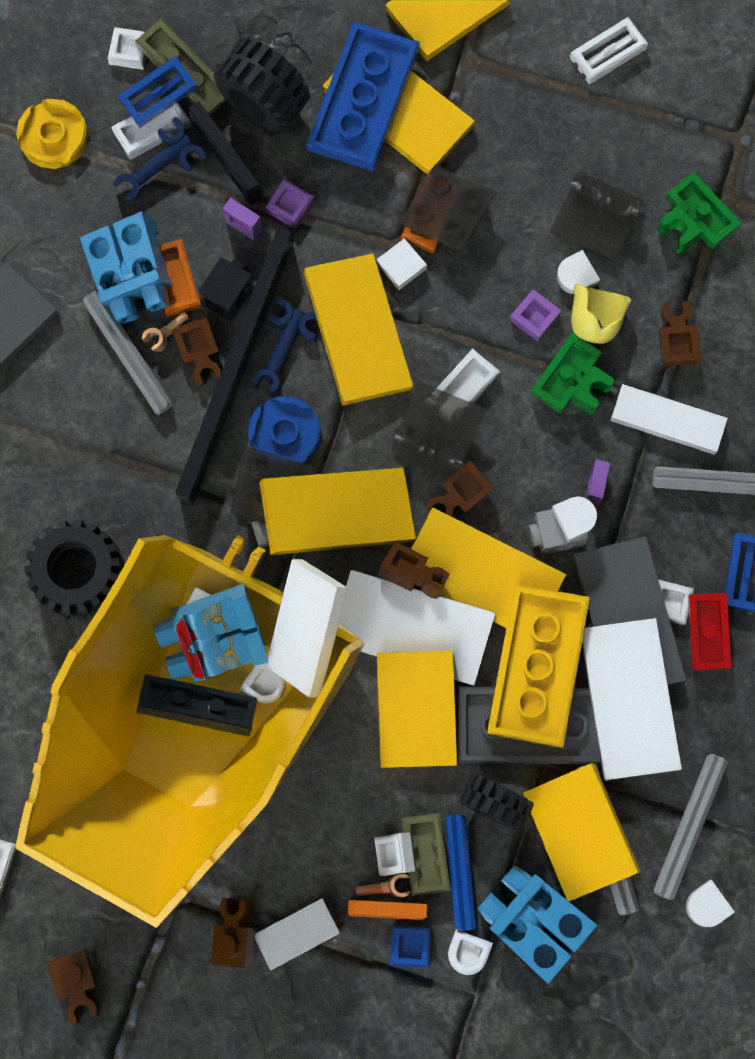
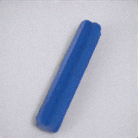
[445,814,476,931]

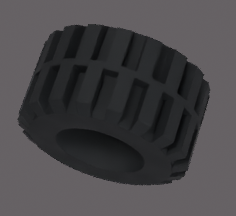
[214,39,311,134]
[25,520,125,620]

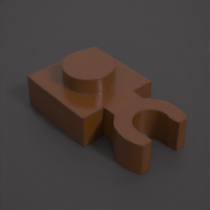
[658,301,701,367]
[172,317,222,387]
[426,460,494,517]
[378,542,450,599]
[211,898,255,968]
[47,949,99,1025]

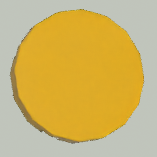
[16,99,89,169]

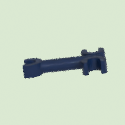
[113,117,206,202]
[252,298,318,396]

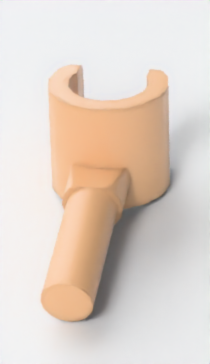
[142,312,189,352]
[356,874,411,898]

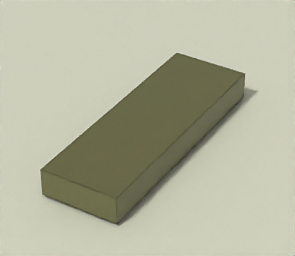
[135,18,228,118]

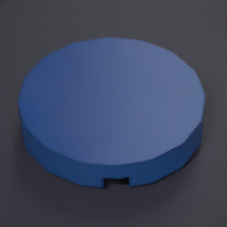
[248,396,321,469]

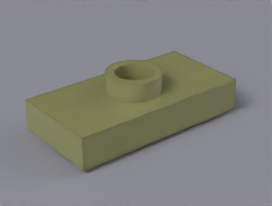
[401,813,451,896]

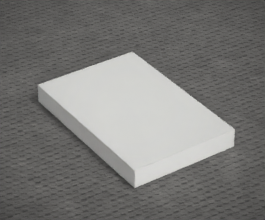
[266,559,348,698]

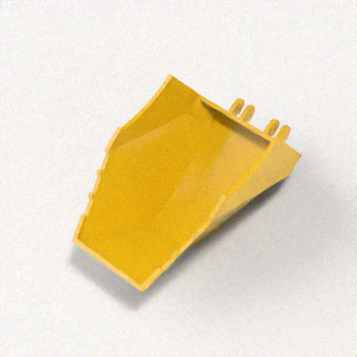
[15,535,365,928]

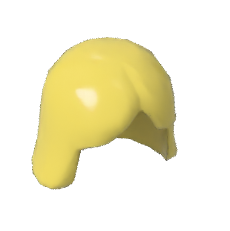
[571,284,631,344]

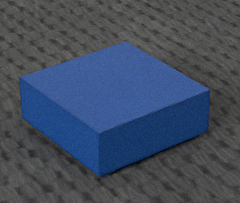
[390,925,431,968]

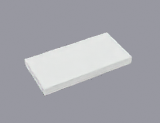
[339,570,495,686]
[582,618,682,781]

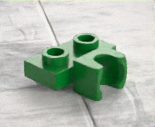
[657,172,742,254]
[530,333,615,415]

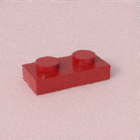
[688,593,731,670]

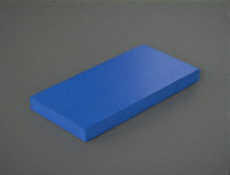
[306,21,420,172]

